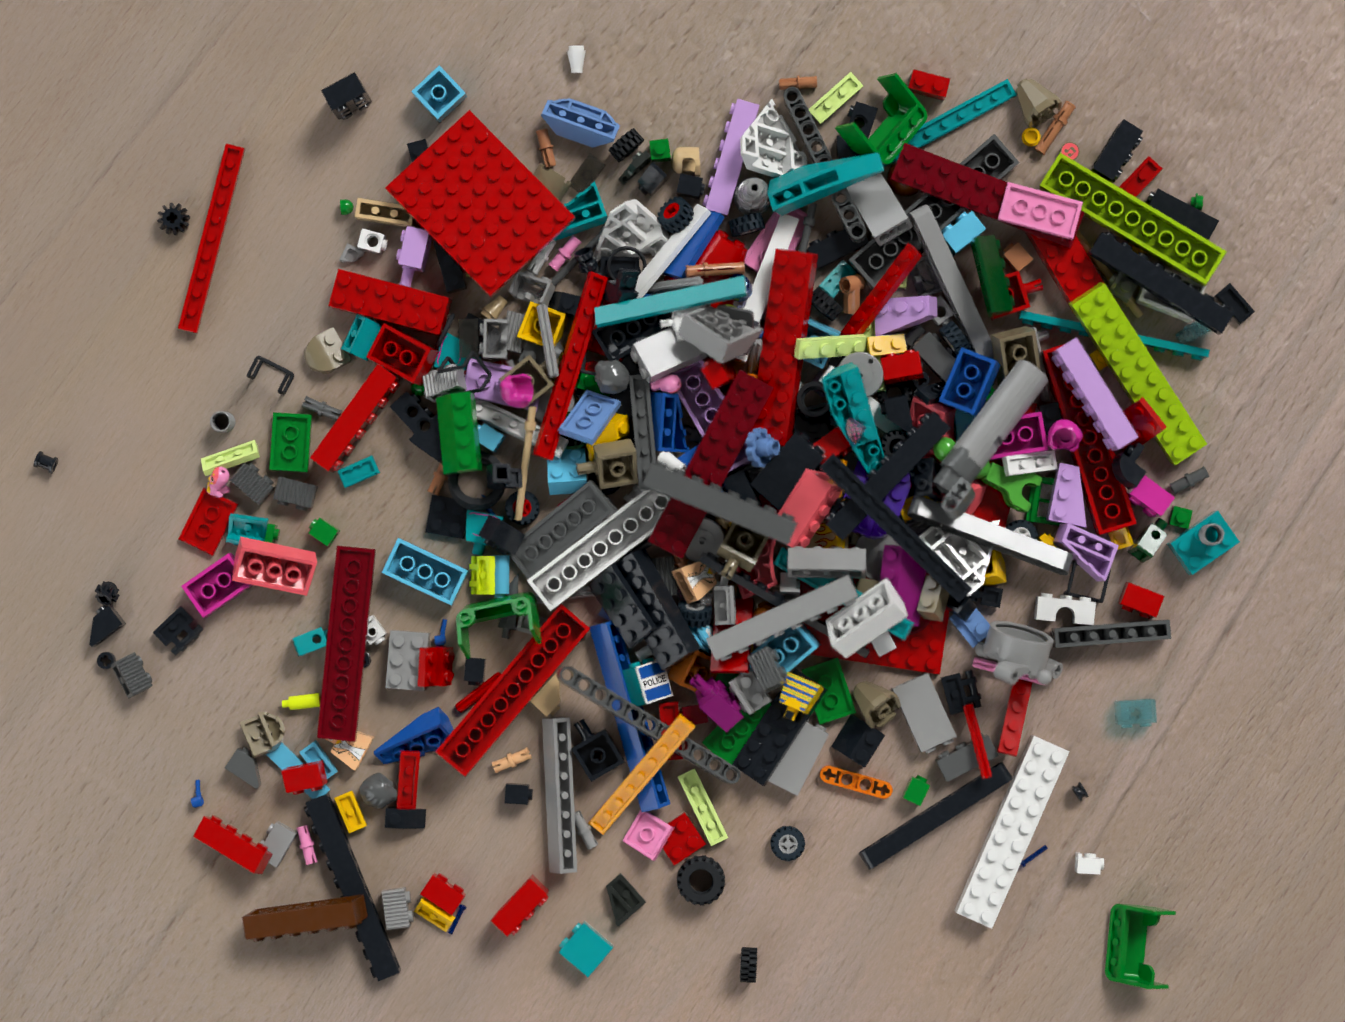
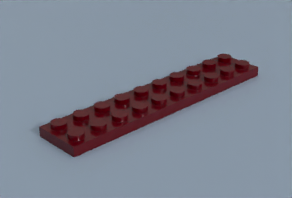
[890,143,1085,249]
[648,369,774,559]
[317,546,376,742]

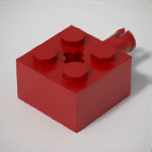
[980,271,1044,321]

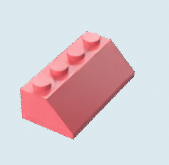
[778,469,842,548]
[232,537,317,596]

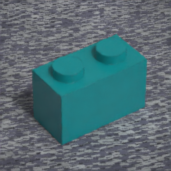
[341,314,382,361]

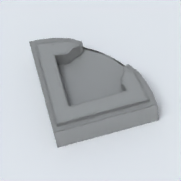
[339,243,365,263]

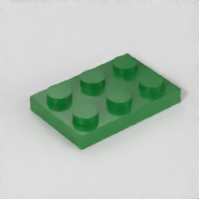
[269,412,312,472]
[801,658,856,724]

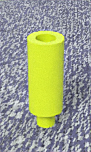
[282,693,321,710]

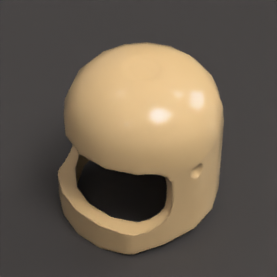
[671,147,701,177]

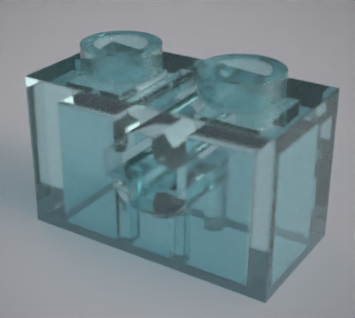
[1114,699,1157,728]

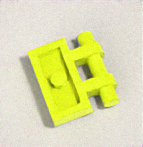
[469,556,495,595]

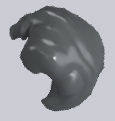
[594,360,629,394]
[360,773,397,809]

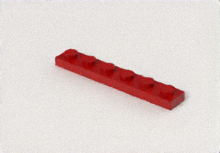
[840,243,922,335]

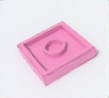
[623,810,674,861]

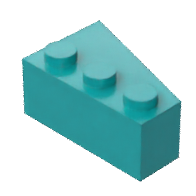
[554,181,608,241]

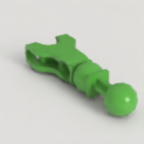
[933,437,1042,513]

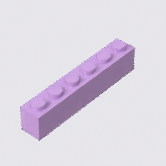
[703,99,759,217]

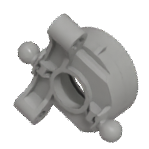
[975,621,1063,685]

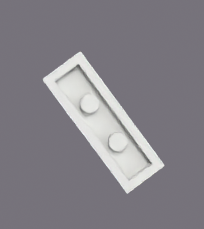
[1002,450,1058,477]

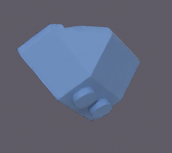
[541,98,620,148]

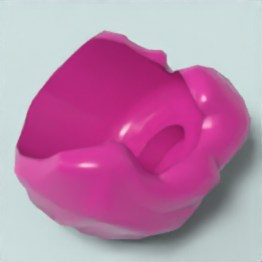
[500,374,533,408]
[1047,420,1083,451]

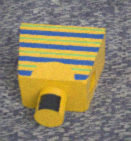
[780,672,824,721]

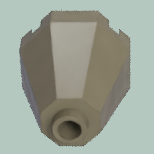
[1016,79,1062,128]
[853,681,901,728]

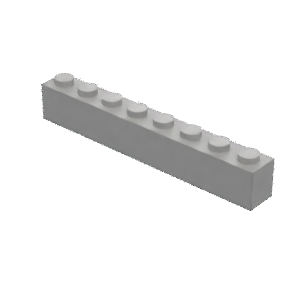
[706,575,859,661]
[542,717,577,874]

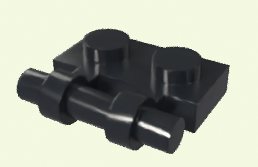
[153,606,204,656]
[940,669,982,715]

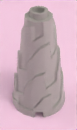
[734,177,771,215]

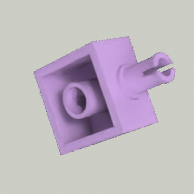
[396,226,432,288]

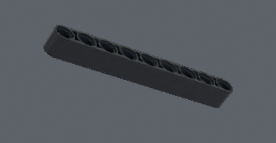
[858,762,1013,870]

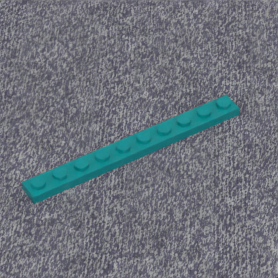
[1018,310,1210,361]

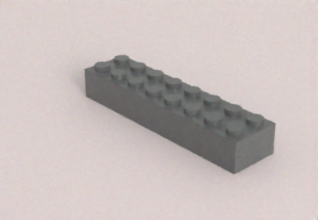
[643,460,797,545]

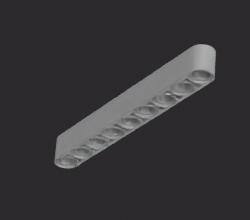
[909,204,994,360]

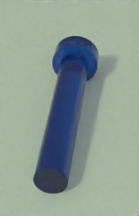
[1021,845,1048,868]
[448,904,467,934]

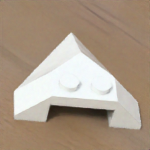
[740,99,807,178]
[593,199,670,263]
[919,520,1000,597]

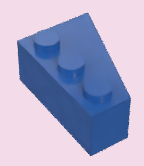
[650,392,690,452]

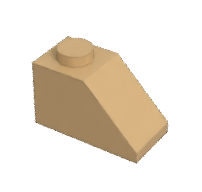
[530,673,561,717]

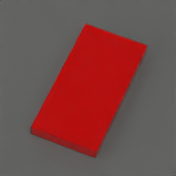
[710,598,755,673]

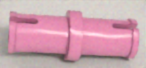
[548,235,582,272]
[296,825,318,865]

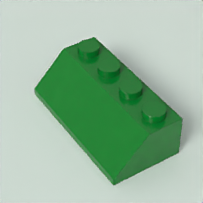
[436,391,482,475]

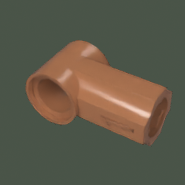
[839,274,865,314]

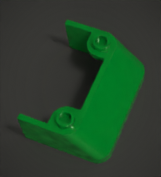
[835,73,927,165]
[456,592,541,659]
[1105,904,1176,989]

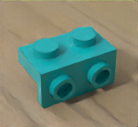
[226,513,269,545]

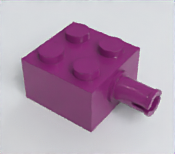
[690,674,743,732]

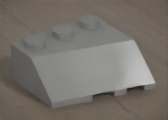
[678,305,763,364]

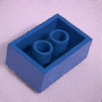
[939,347,1000,417]

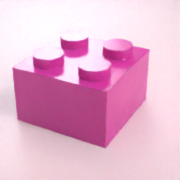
[1127,475,1175,517]

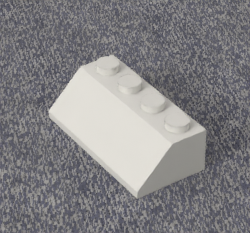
[825,578,908,658]

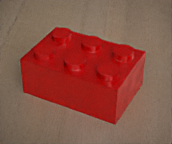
[366,323,439,386]
[491,874,549,937]

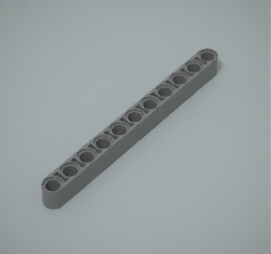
[556,666,740,784]

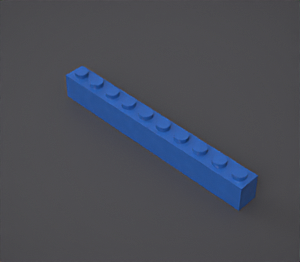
[590,621,670,812]

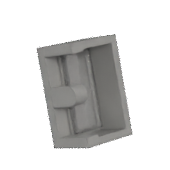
[508,270,556,307]
[480,319,508,360]

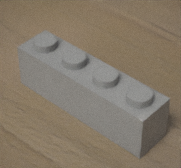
[788,546,866,579]

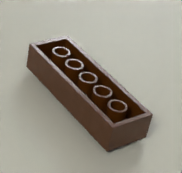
[242,894,368,942]

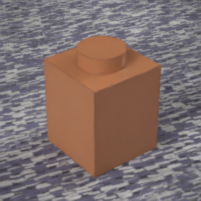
[1002,242,1033,272]

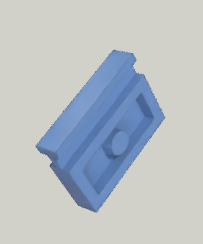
[948,608,990,648]

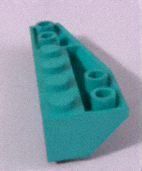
[768,153,885,216]
[821,362,884,473]

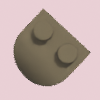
[304,327,352,374]
[240,712,284,758]

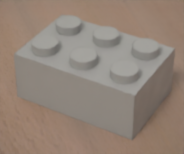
[386,630,431,691]

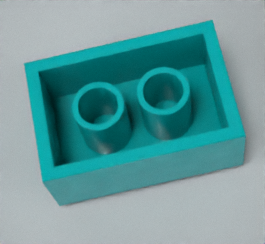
[1167,510,1240,575]

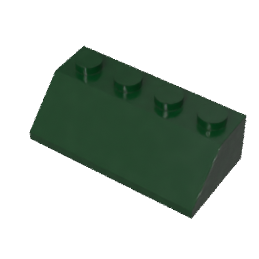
[970,235,1015,318]

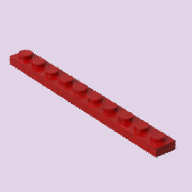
[178,143,245,334]
[533,271,608,461]

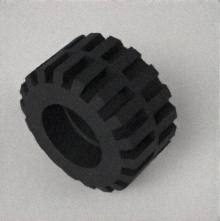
[677,855,725,906]

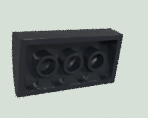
[592,290,672,361]

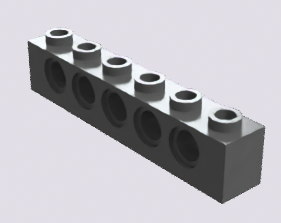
[1051,619,1171,648]

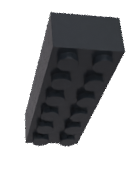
[616,548,701,671]

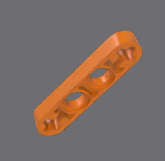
[820,765,893,799]

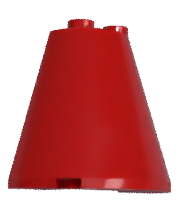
[664,230,748,308]

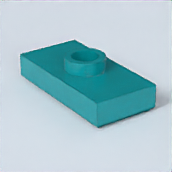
[818,259,856,298]
[337,455,380,488]

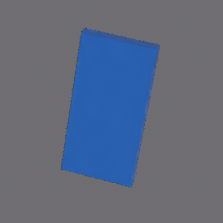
[662,211,725,279]

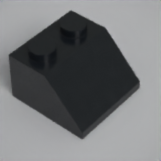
[831,714,885,768]

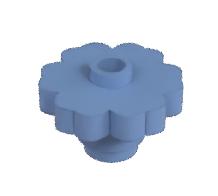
[746,428,780,467]

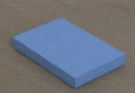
[558,390,621,445]

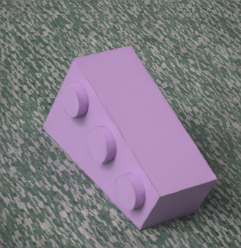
[875,296,937,336]
[1046,463,1087,528]
[1053,523,1119,581]

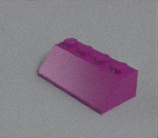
[880,544,926,626]

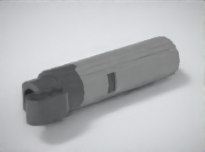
[933,360,1048,519]

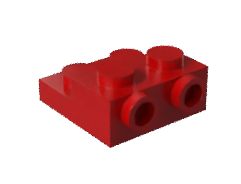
[418,646,455,687]

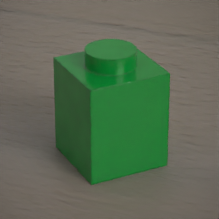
[649,138,671,163]
[309,517,340,547]
[902,775,930,806]

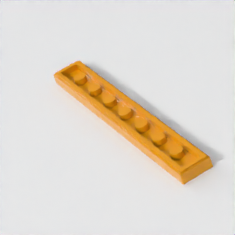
[588,714,695,835]

